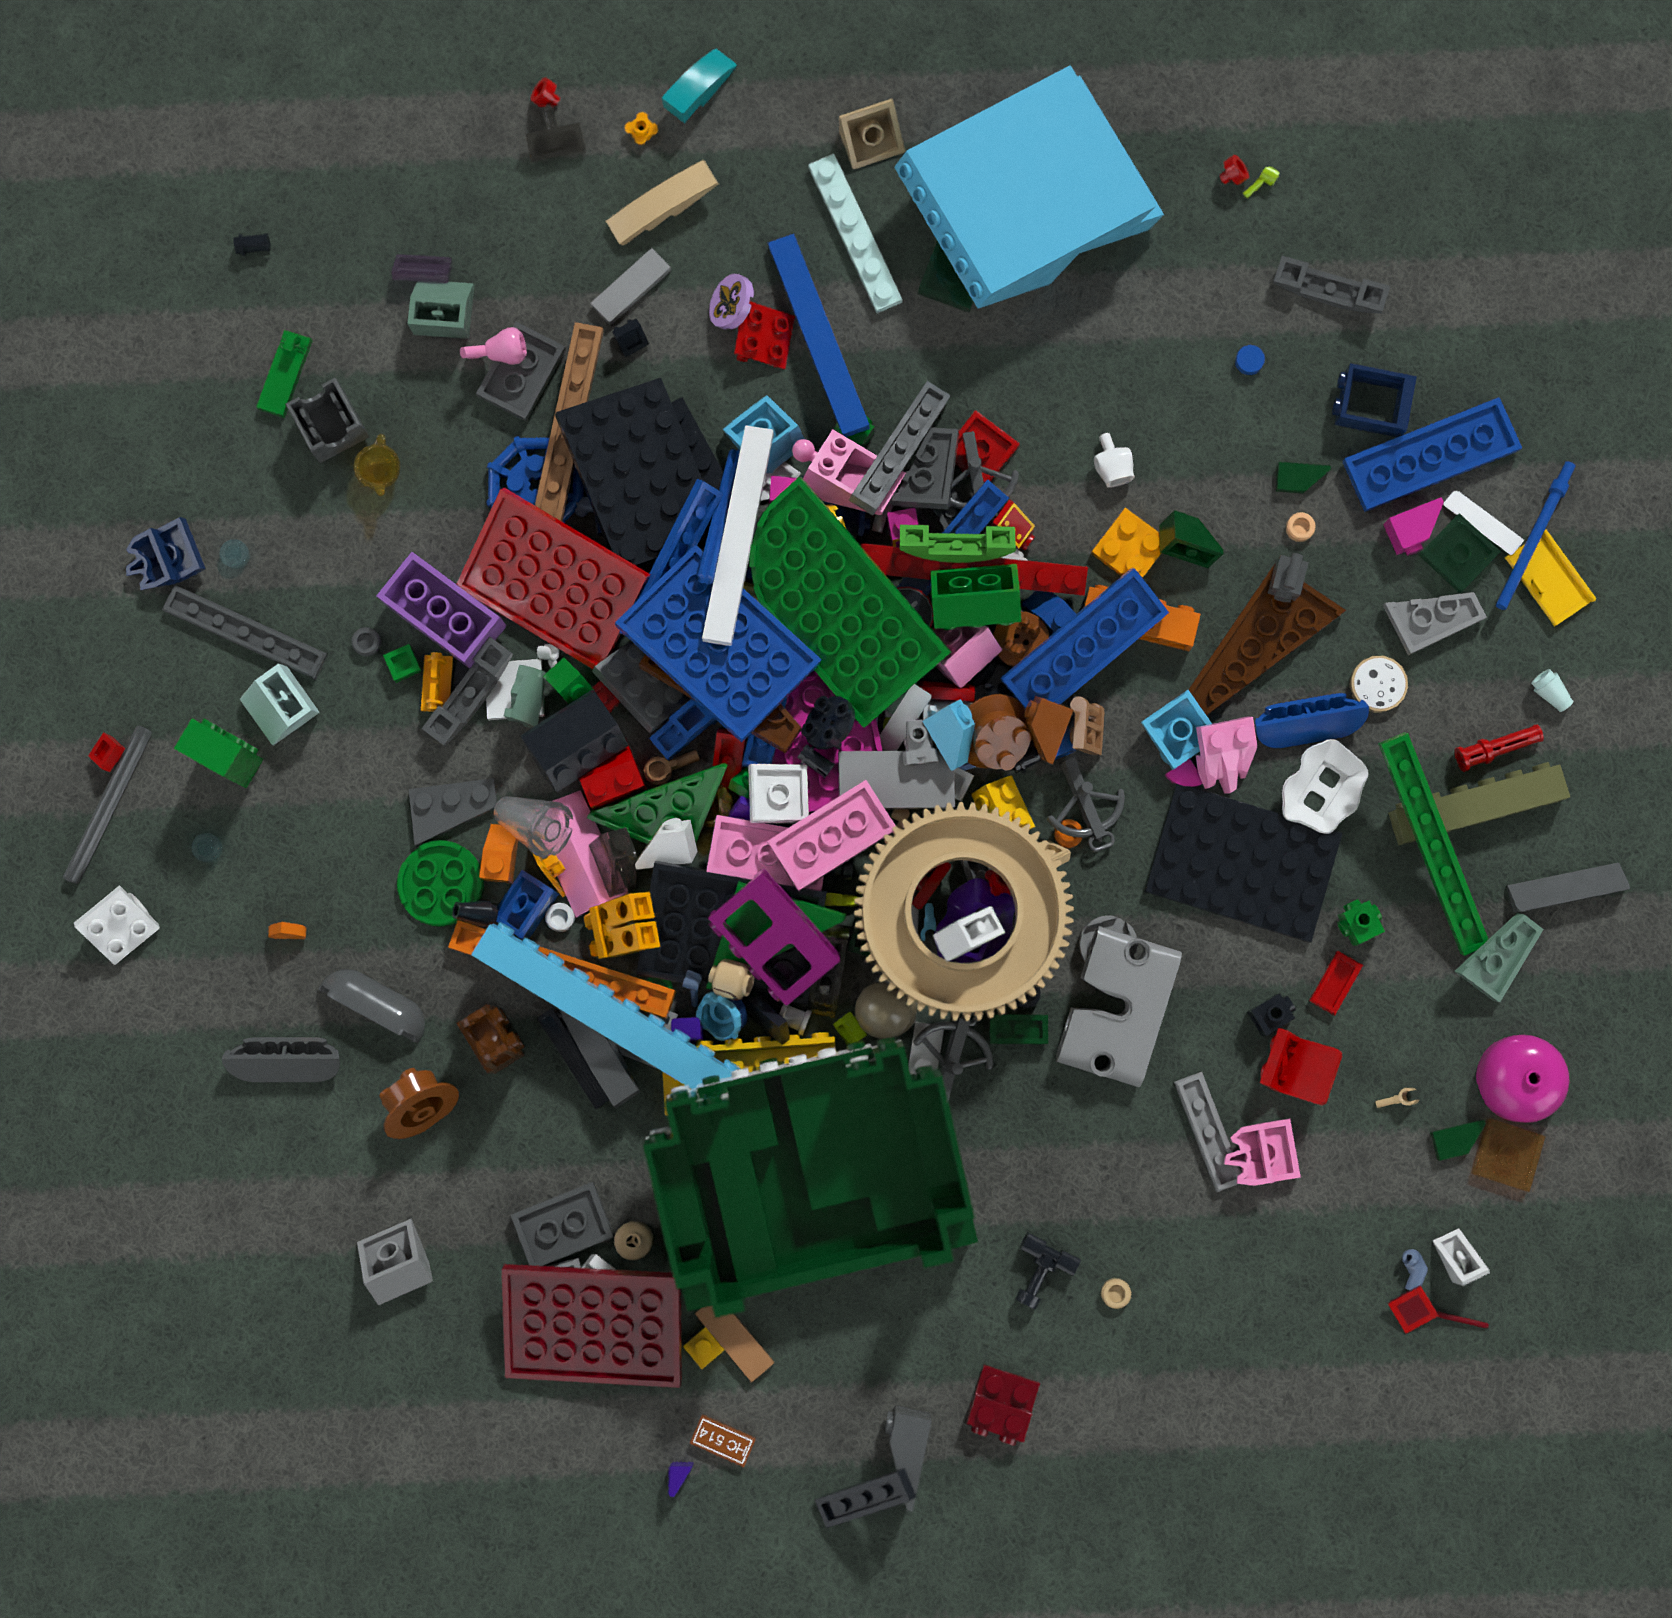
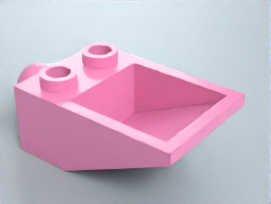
[792,429,906,515]

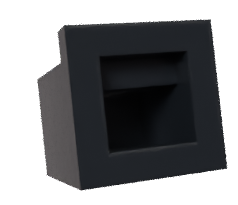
[1247,993,1296,1037]

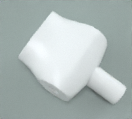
[1094,433,1135,487]

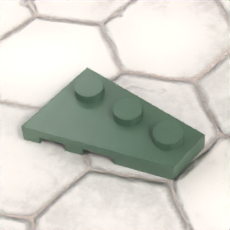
[1454,913,1544,1003]

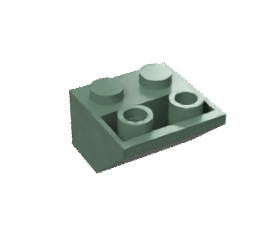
[407,279,474,339]

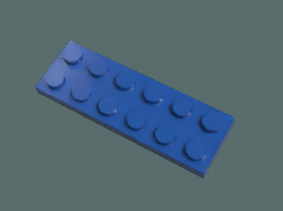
[1342,397,1522,512]
[1000,568,1169,709]

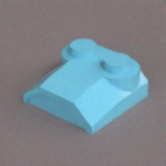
[1141,690,1212,770]

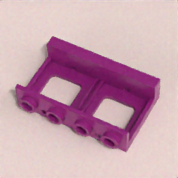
[708,868,841,1006]

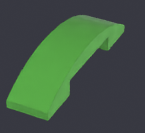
[900,525,1016,563]

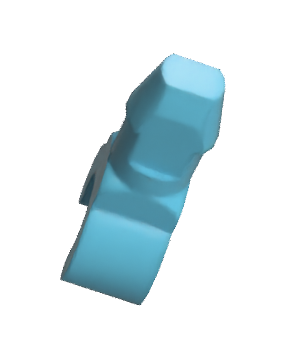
[920,903,936,941]

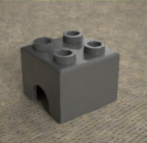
[285,377,370,463]

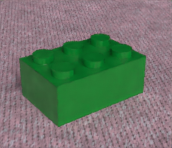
[931,564,1022,630]
[174,718,264,788]

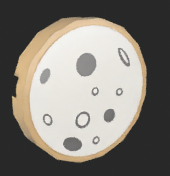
[1349,656,1408,713]

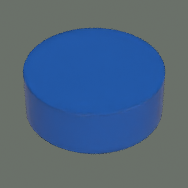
[1235,345,1265,375]

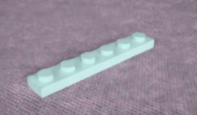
[809,154,902,313]

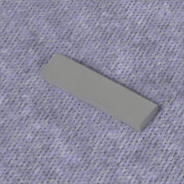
[1174,1072,1241,1192]

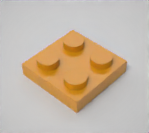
[1091,508,1161,578]

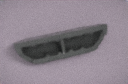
[318,969,425,1043]
[222,1037,340,1082]

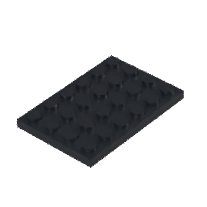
[555,378,713,566]
[1144,784,1343,943]
[637,861,827,1004]

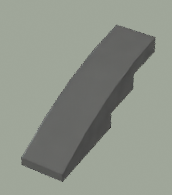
[558,1008,640,1108]

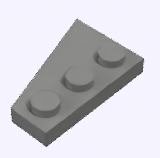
[1383,592,1487,655]

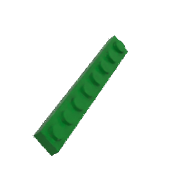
[1378,732,1488,956]

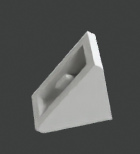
[1433,1228,1489,1286]

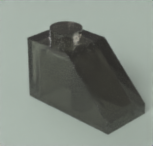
[589,827,637,898]

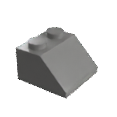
[357,1219,433,1305]

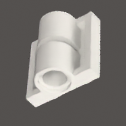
[74,885,160,965]

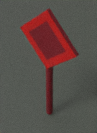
[1388,1285,1489,1333]

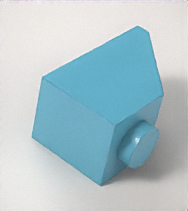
[922,699,975,771]

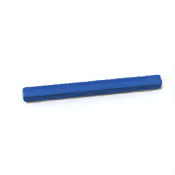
[698,449,740,585]

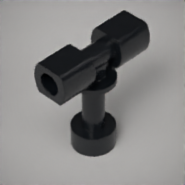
[1015,1232,1081,1310]

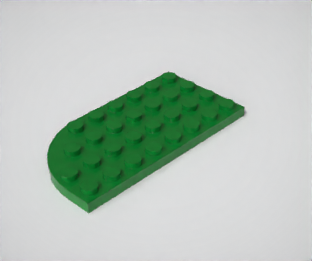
[749,477,951,728]

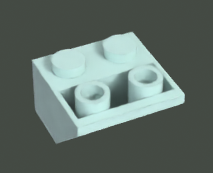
[240,664,320,745]

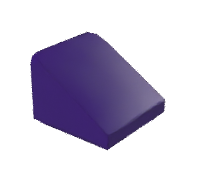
[671,1017,706,1044]
[668,1462,694,1497]

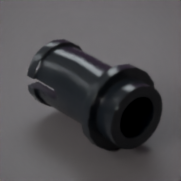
[233,233,271,256]
[797,744,835,779]
[1013,745,1042,774]

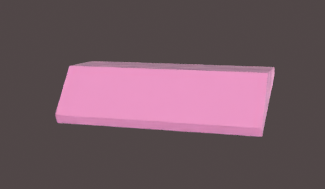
[529,790,628,918]

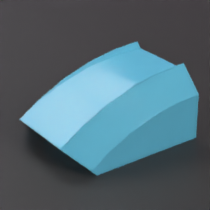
[723,395,804,473]

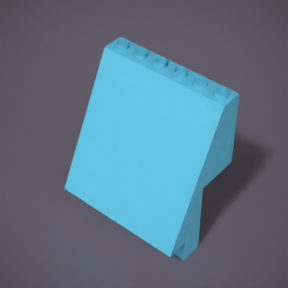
[894,65,1164,309]

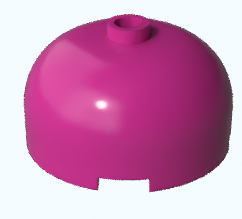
[1476,1035,1569,1123]

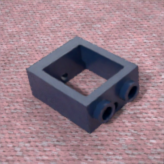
[1332,363,1417,437]

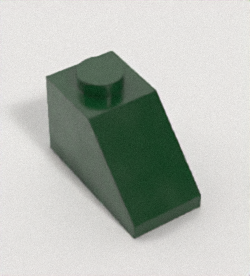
[1159,510,1224,568]

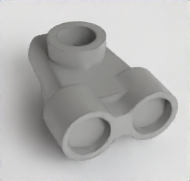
[903,719,938,766]

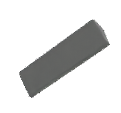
[1506,862,1630,914]

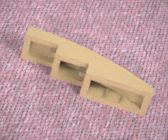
[606,160,718,245]

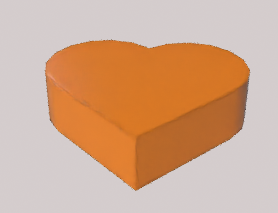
[268,922,307,939]

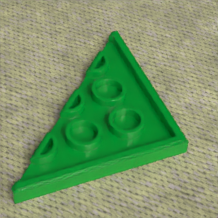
[587,763,728,844]
[706,882,846,989]

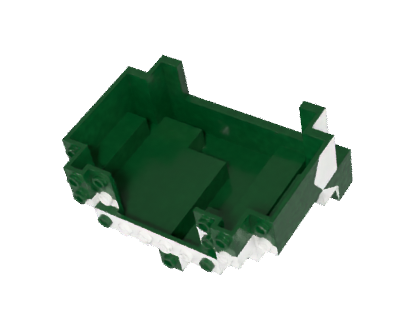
[643,1037,978,1318]

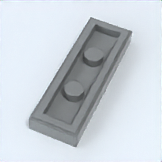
[591,248,671,326]

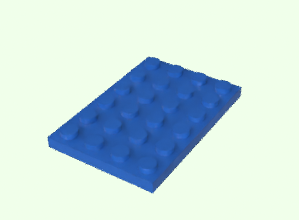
[615,544,821,743]

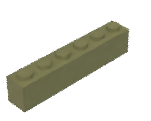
[1389,762,1570,846]

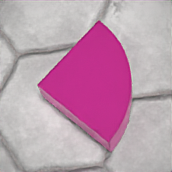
[1165,759,1203,787]

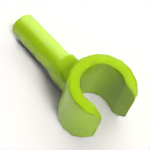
[1243,166,1279,198]

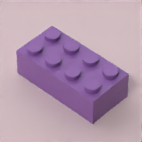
[377,552,507,669]

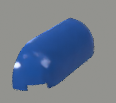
[1255,693,1369,748]

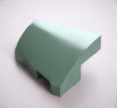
[504,665,546,728]

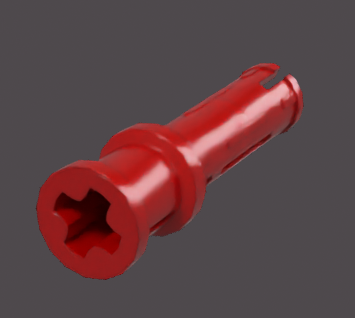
[1454,725,1544,772]

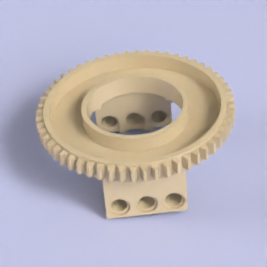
[854,802,1074,1021]

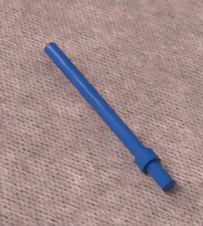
[1496,462,1576,610]

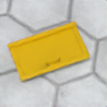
[1505,529,1596,627]

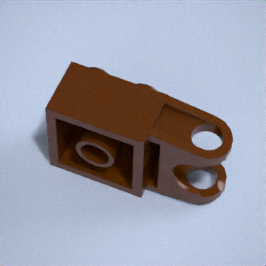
[456,1004,525,1074]

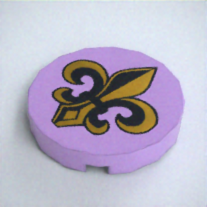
[709,274,754,330]

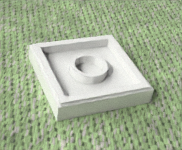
[486,659,545,720]
[748,764,809,823]

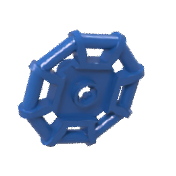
[486,436,584,523]

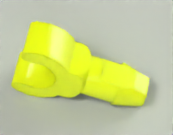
[824,893,860,907]

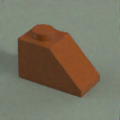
[1024,696,1073,764]

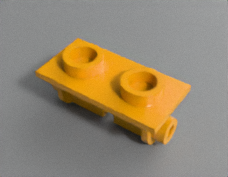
[421,652,453,712]

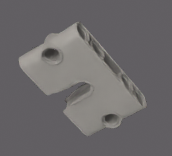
[1056,926,1182,1087]

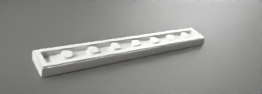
[702,425,774,646]

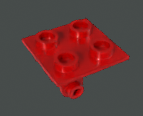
[734,301,795,369]

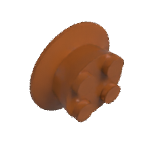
[968,694,1032,770]
[379,1068,459,1139]

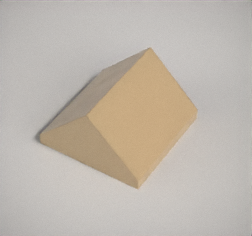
[839,99,905,169]

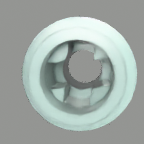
[1532,669,1574,712]

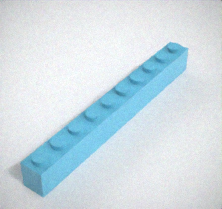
[471,922,741,1089]

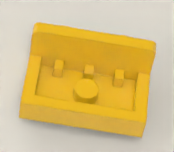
[972,775,1035,830]

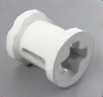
[779,1004,812,1035]

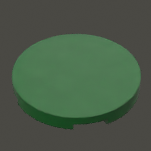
[397,840,484,927]

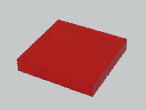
[955,410,1020,482]

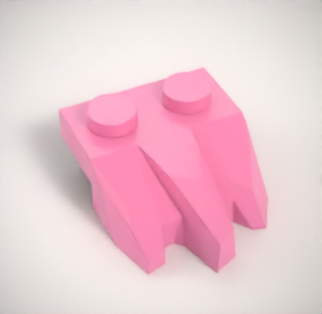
[1196,717,1257,794]
[1224,1119,1301,1186]

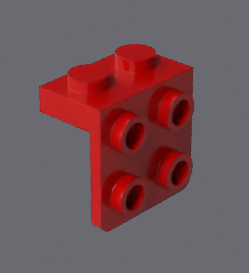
[1260,1028,1342,1105]

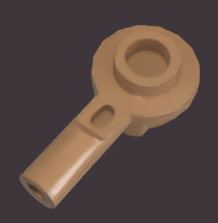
[644,750,700,785]

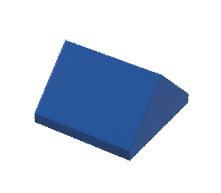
[496,870,559,940]

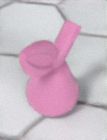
[460,327,527,365]

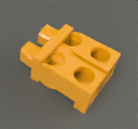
[584,892,660,959]

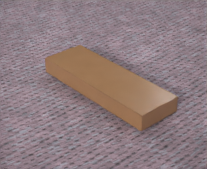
[695,1306,774,1382]

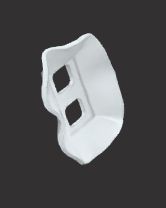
[1282,739,1369,834]

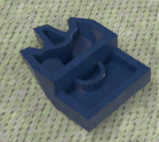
[126,517,206,590]

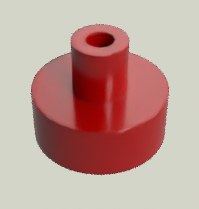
[531,77,560,108]
[1220,155,1249,185]

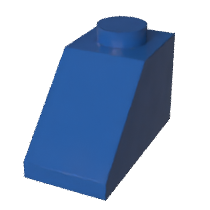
[1021,591,1076,636]

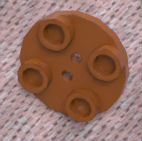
[993,612,1049,667]

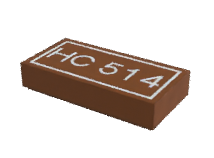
[690,1414,756,1467]

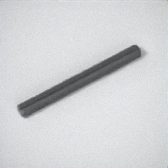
[63,726,152,884]

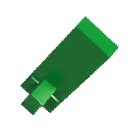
[256,330,313,418]

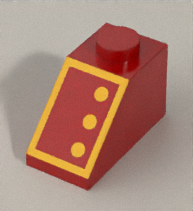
[992,499,1035,551]

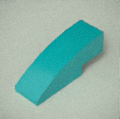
[662,49,737,123]

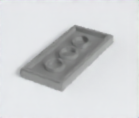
[838,751,955,810]

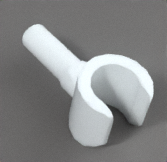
[537,644,560,668]

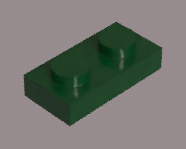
[989,1015,1048,1044]

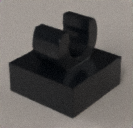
[612,318,649,358]

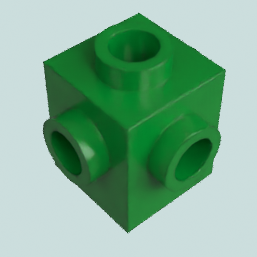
[1337,899,1385,946]

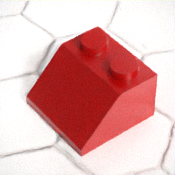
[579,737,647,810]

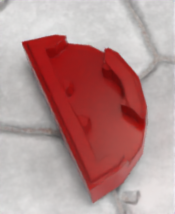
[911,862,951,910]

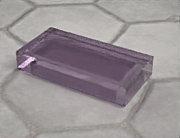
[392,254,452,283]

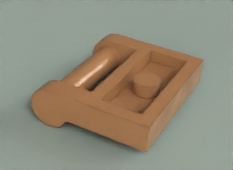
[1070,696,1105,755]

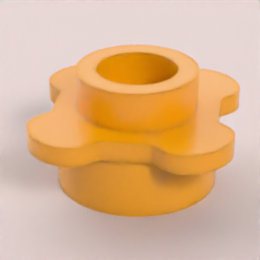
[625,112,658,145]

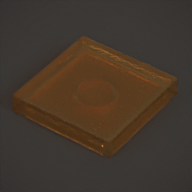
[1471,1118,1546,1192]

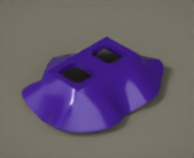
[934,878,1015,964]

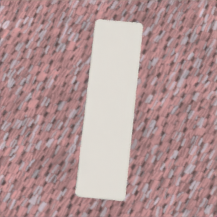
[1443,491,1524,555]
[880,684,932,751]

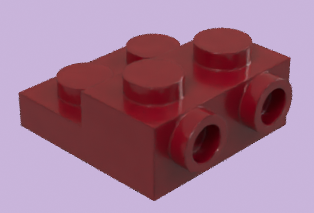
[966,1364,1040,1446]

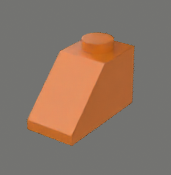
[479,824,520,884]

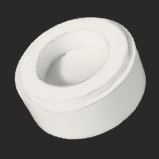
[545,903,575,932]

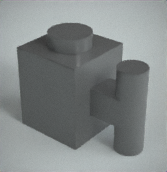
[1267,553,1309,602]

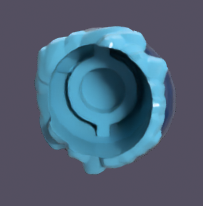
[696,991,747,1041]

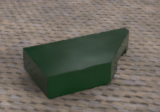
[1276,462,1331,494]
[1430,1119,1486,1161]

